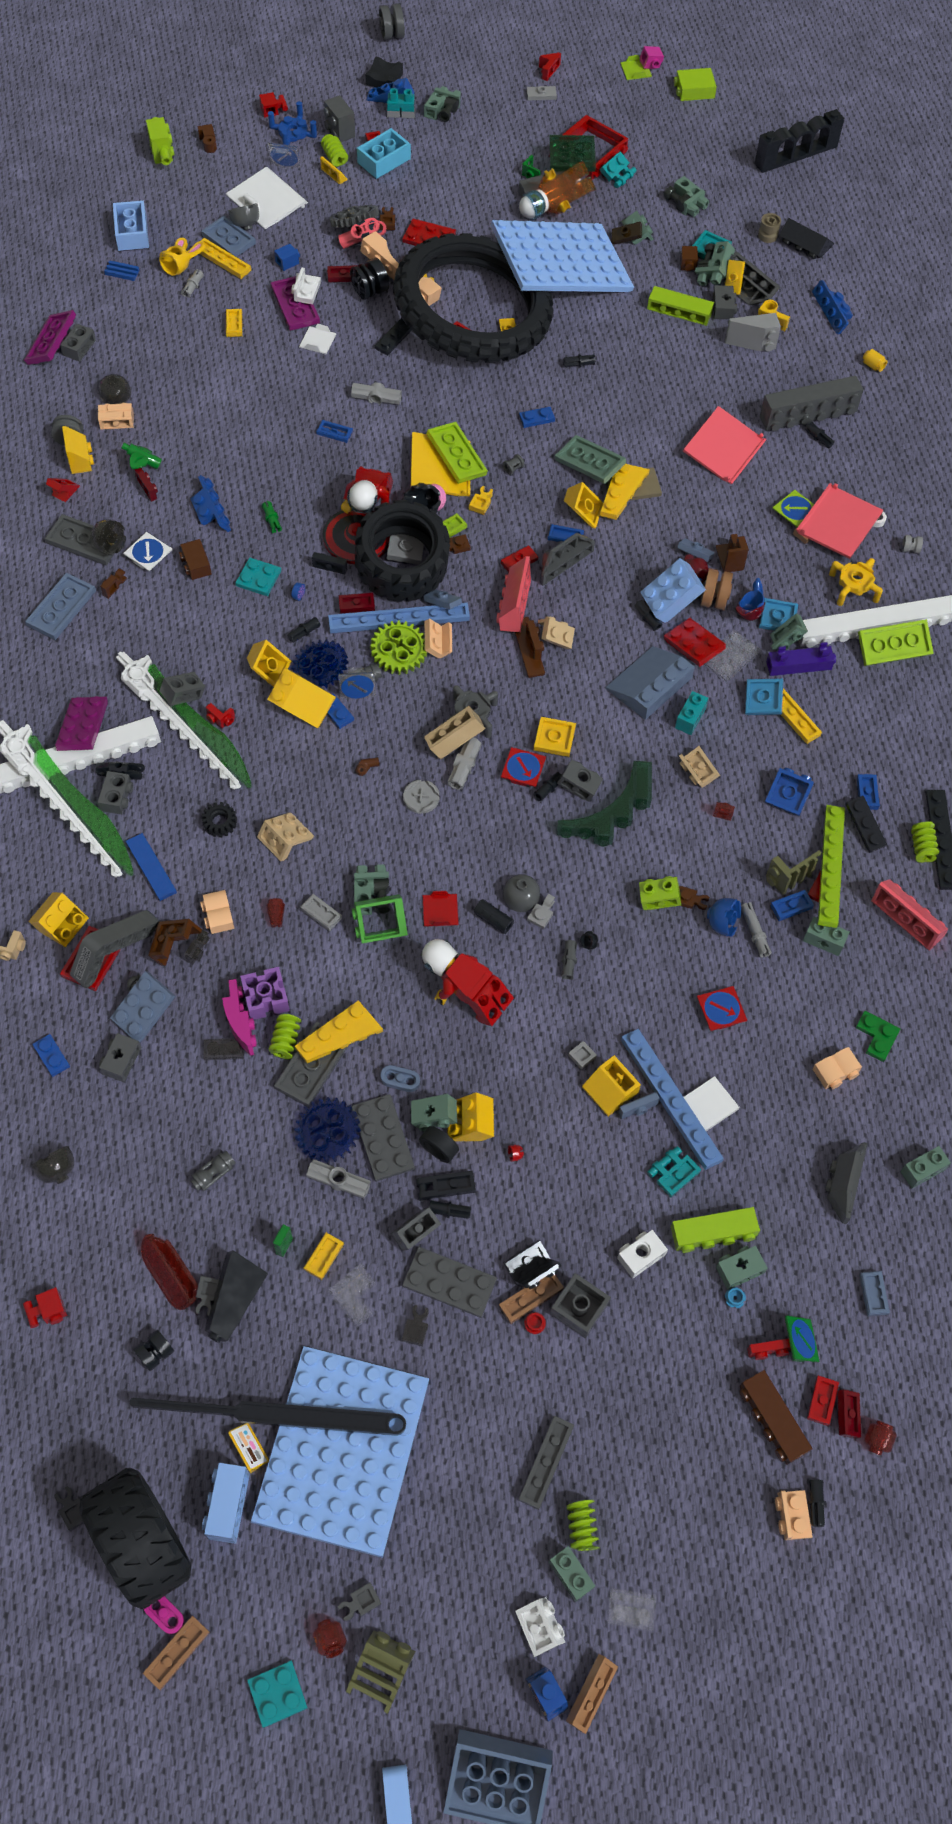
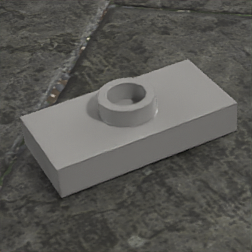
[526,86,557,100]
[300,894,342,931]

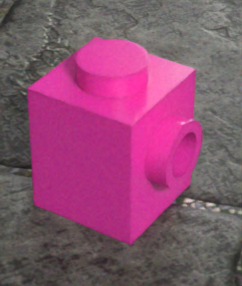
[639,46,664,69]

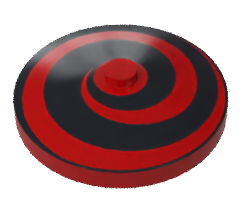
[323,507,390,564]

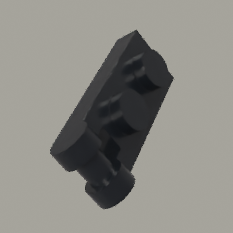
[416,1171,476,1201]

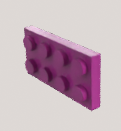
[271,276,320,331]
[24,310,76,365]
[55,696,108,751]

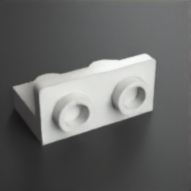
[292,267,321,304]
[515,1597,565,1657]

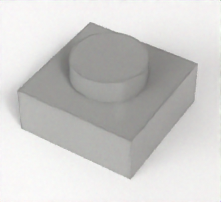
[568,1041,597,1070]

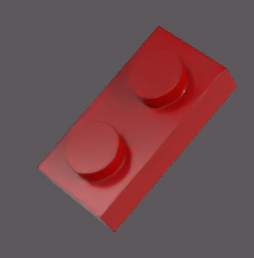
[747,1339,791,1360]
[807,1375,839,1426]

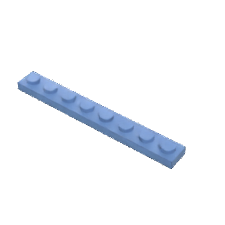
[328,602,470,634]
[621,1029,724,1170]

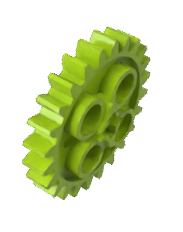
[370,620,427,675]

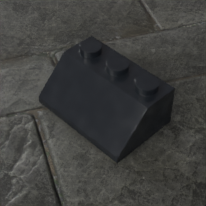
[779,218,834,259]

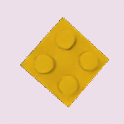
[534,717,576,757]

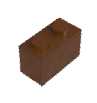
[179,539,212,580]

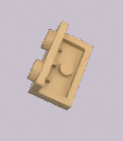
[538,616,575,649]
[679,746,720,788]

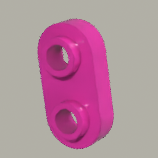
[144,1596,184,1634]

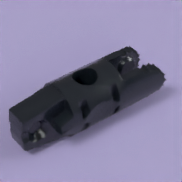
[96,762,145,780]

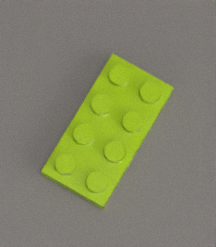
[426,422,488,484]
[858,619,934,666]

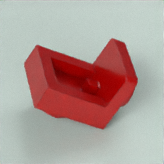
[205,703,235,729]

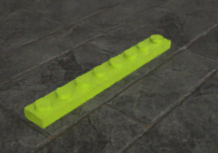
[817,805,845,928]

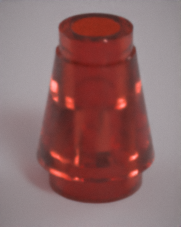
[266,898,285,928]

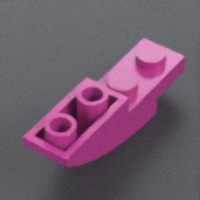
[222,979,257,1055]

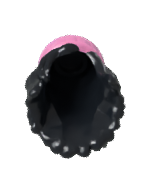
[401,483,446,513]

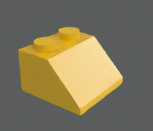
[62,426,94,474]

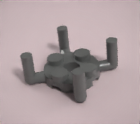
[447,685,498,738]

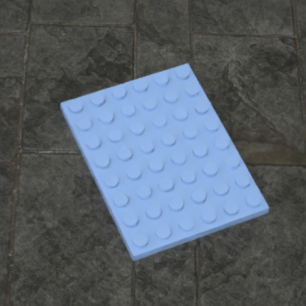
[490,220,634,292]
[251,1346,429,1558]

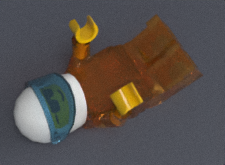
[519,161,596,220]

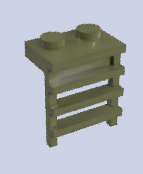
[766,850,822,895]
[346,1630,416,1714]

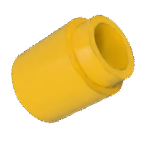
[863,349,888,372]

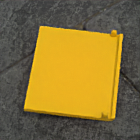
[410,432,470,496]

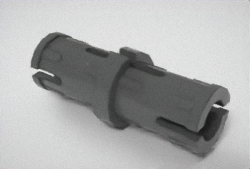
[561,940,577,980]

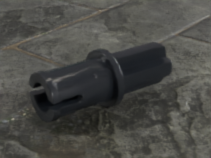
[563,354,596,368]
[805,422,834,448]
[635,600,663,631]
[287,617,321,642]
[533,772,562,801]
[430,1200,471,1219]
[808,1479,826,1527]

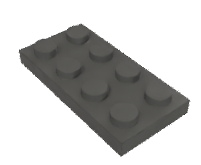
[45,514,123,566]
[274,1021,350,1107]
[352,1094,415,1181]
[402,1247,497,1318]

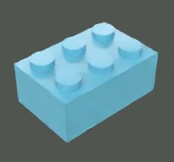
[357,128,411,179]

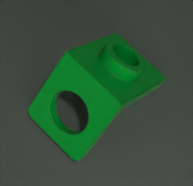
[522,155,541,179]

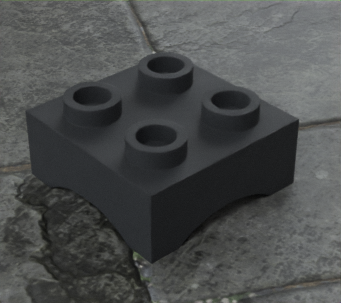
[365,57,403,88]

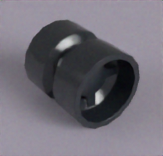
[133,1329,174,1371]

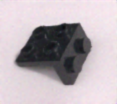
[503,1240,561,1289]

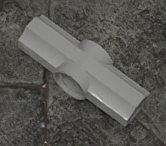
[351,382,402,405]
[448,737,481,790]
[306,1159,371,1199]

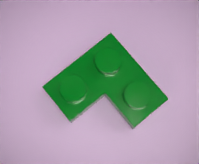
[856,1011,901,1062]

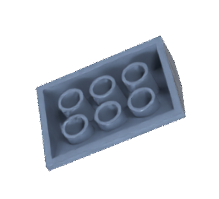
[606,646,695,720]
[443,1729,553,1824]

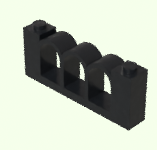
[754,109,845,173]

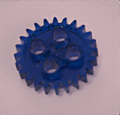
[291,639,349,689]
[294,1097,361,1163]

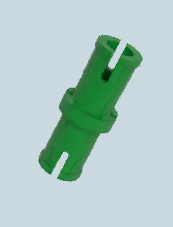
[261,501,282,533]

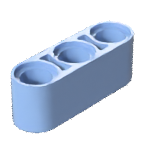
[382,1764,412,1824]

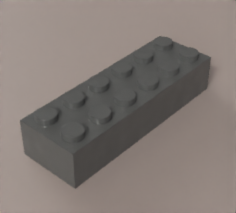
[760,376,864,431]

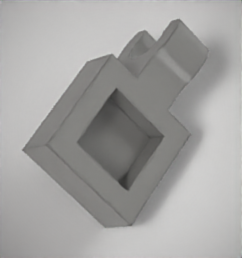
[527,894,555,929]

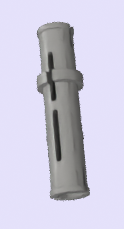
[741,902,772,958]

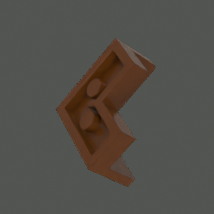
[715,534,749,572]
[148,919,202,966]

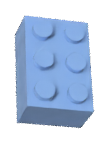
[113,200,149,251]
[640,558,706,623]
[202,1463,250,1544]

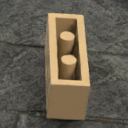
[424,706,485,759]

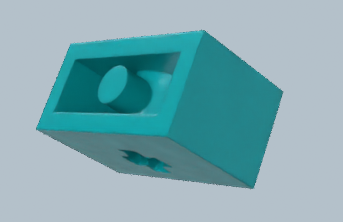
[675,691,709,735]

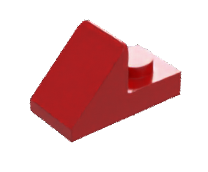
[539,52,561,81]
[46,478,80,502]

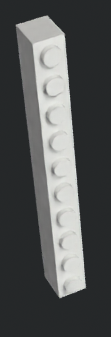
[798,595,952,648]
[0,716,161,794]

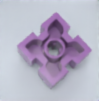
[240,967,290,1020]

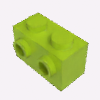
[639,876,681,910]

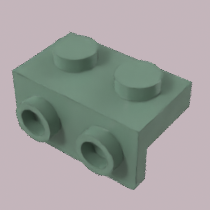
[621,211,654,245]
[770,613,808,651]

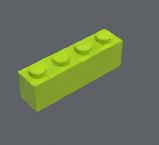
[647,286,714,326]
[671,1207,760,1253]

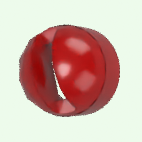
[508,1145,524,1162]

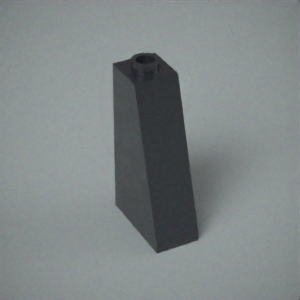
[205,1250,268,1343]

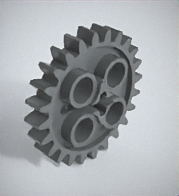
[329,205,379,228]

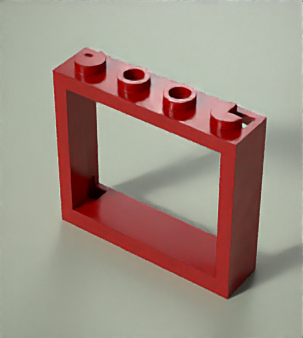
[549,115,628,181]

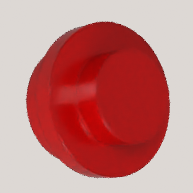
[524,1312,546,1334]

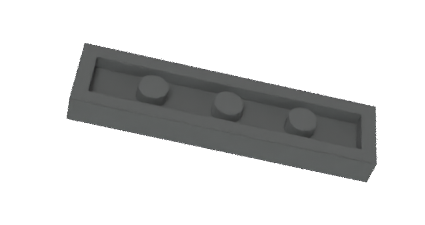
[518,1416,574,1510]

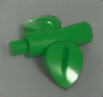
[121,443,162,469]

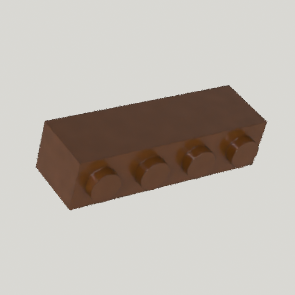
[739,1370,813,1465]

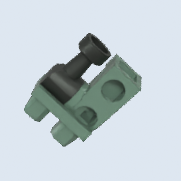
[424,86,461,122]
[664,176,709,217]
[695,241,735,286]
[354,864,390,915]

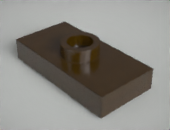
[611,221,642,244]

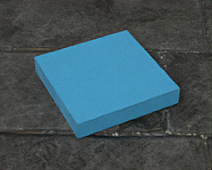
[759,598,798,631]
[745,678,784,715]

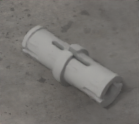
[181,269,204,298]

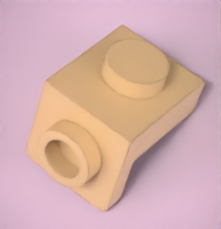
[0,930,26,961]

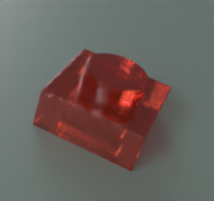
[713,802,735,821]

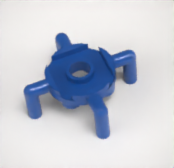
[268,101,317,147]

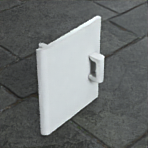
[226,167,308,229]

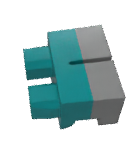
[387,88,415,118]

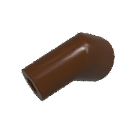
[355,757,379,776]

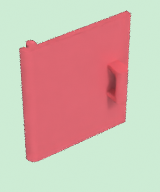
[683,406,767,484]
[796,483,883,559]

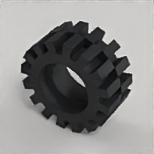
[202,802,237,838]

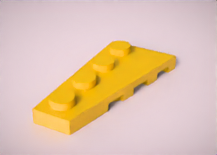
[600,464,650,520]
[295,1000,383,1063]

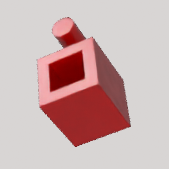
[259,92,288,118]
[23,1287,68,1328]

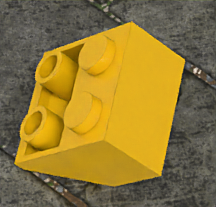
[28,892,89,947]
[582,1055,641,1117]
[448,1092,494,1141]

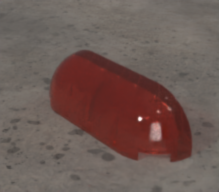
[141,1234,198,1310]

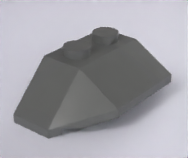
[726,251,781,305]
[541,533,595,586]
[825,1142,868,1224]

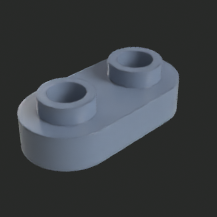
[381,1065,420,1092]

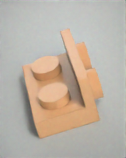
[424,618,452,658]
[775,1490,813,1540]

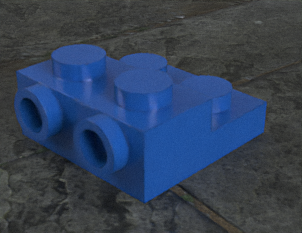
[765,767,814,816]

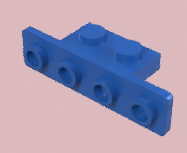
[812,280,853,334]
[190,475,231,532]

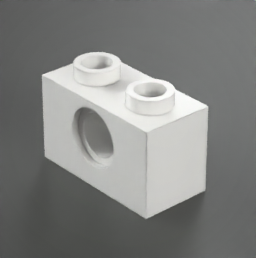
[617,1230,668,1279]

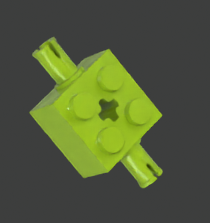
[146,117,175,165]

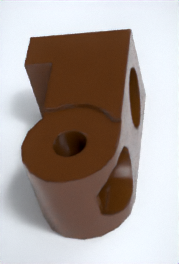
[197,124,217,153]

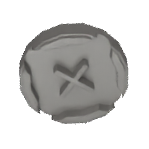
[403,780,440,814]

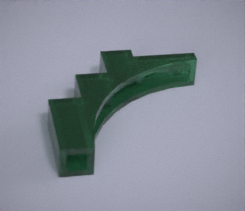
[557,761,652,847]

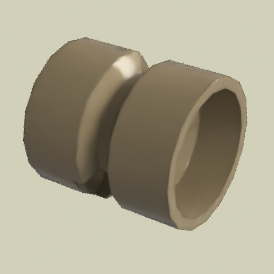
[758,213,781,243]

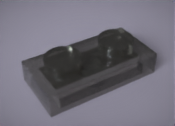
[203,1039,244,1060]

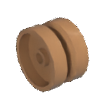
[701,568,733,611]

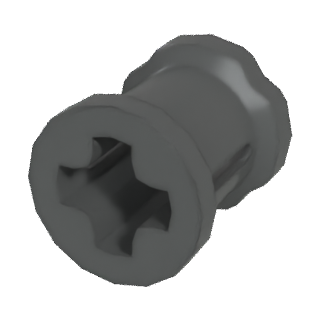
[502,454,525,475]

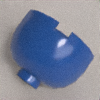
[707,898,741,937]

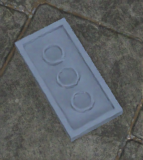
[25,573,96,640]

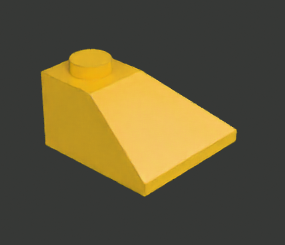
[564,482,603,529]
[247,640,291,687]

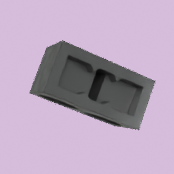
[60,324,96,362]
[160,672,205,706]
[97,771,133,815]

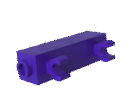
[766,642,836,676]

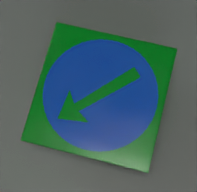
[785,1316,820,1362]

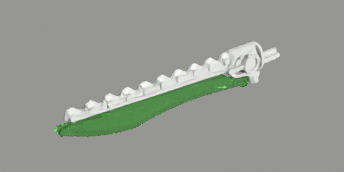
[116,652,252,790]
[0,720,134,877]

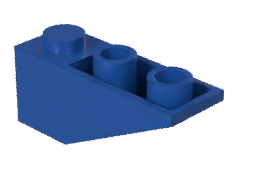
[366,77,415,103]

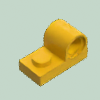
[758,300,790,331]

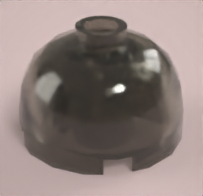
[98,374,132,404]
[91,519,126,555]
[31,1146,75,1184]

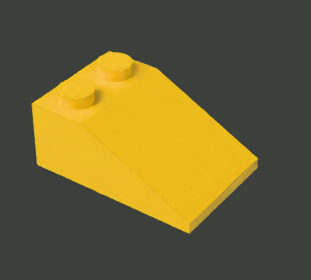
[267,668,336,728]

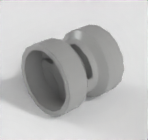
[902,535,923,554]

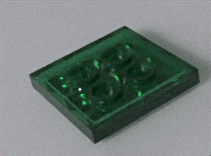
[549,135,596,172]

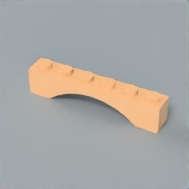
[360,231,442,306]

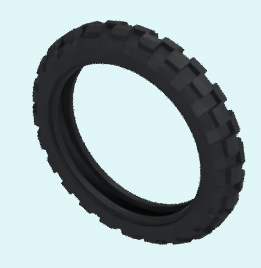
[393,233,554,363]

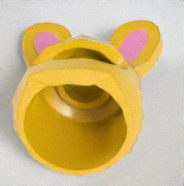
[159,238,205,276]

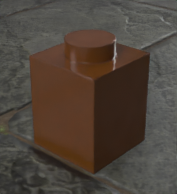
[680,246,698,271]

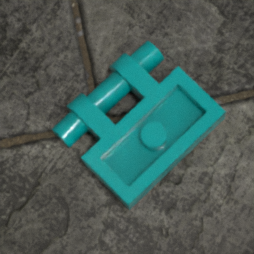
[600,152,637,188]
[647,1146,701,1198]

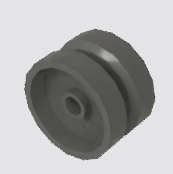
[379,3,405,41]

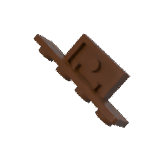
[515,617,545,678]

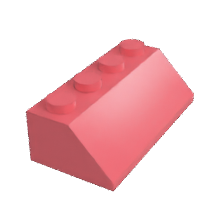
[496,556,531,632]
[871,879,948,951]

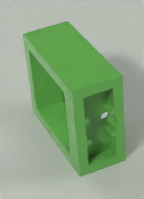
[352,894,408,943]

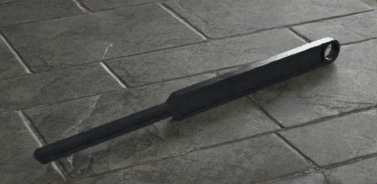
[129,1398,406,1436]

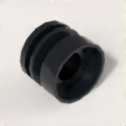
[350,258,389,300]

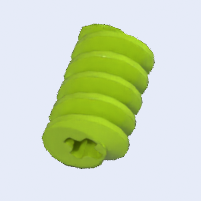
[321,134,348,167]
[911,822,939,862]
[268,1014,302,1059]
[566,1500,600,1551]

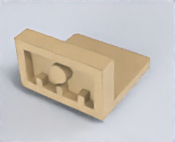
[257,813,314,861]

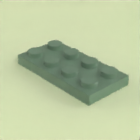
[555,435,626,484]

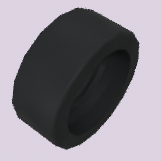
[419,1126,459,1163]

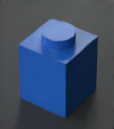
[274,244,300,271]

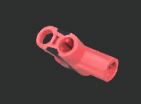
[339,218,387,249]

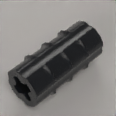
[474,899,514,934]

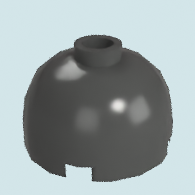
[228,203,260,230]
[503,874,540,912]

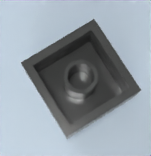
[323,95,355,142]
[550,1273,611,1339]

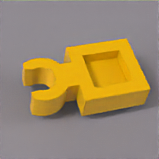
[469,486,493,515]

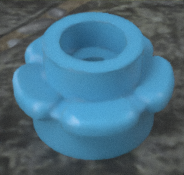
[725,1287,746,1308]

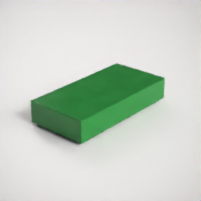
[273,1224,293,1257]

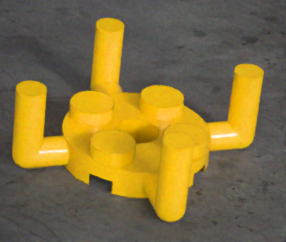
[829,558,883,606]

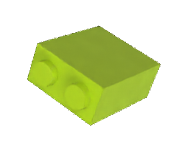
[674,68,717,101]

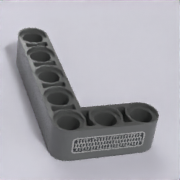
[70,910,160,988]

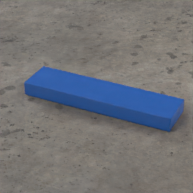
[126,833,177,901]

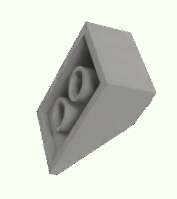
[725,313,781,352]

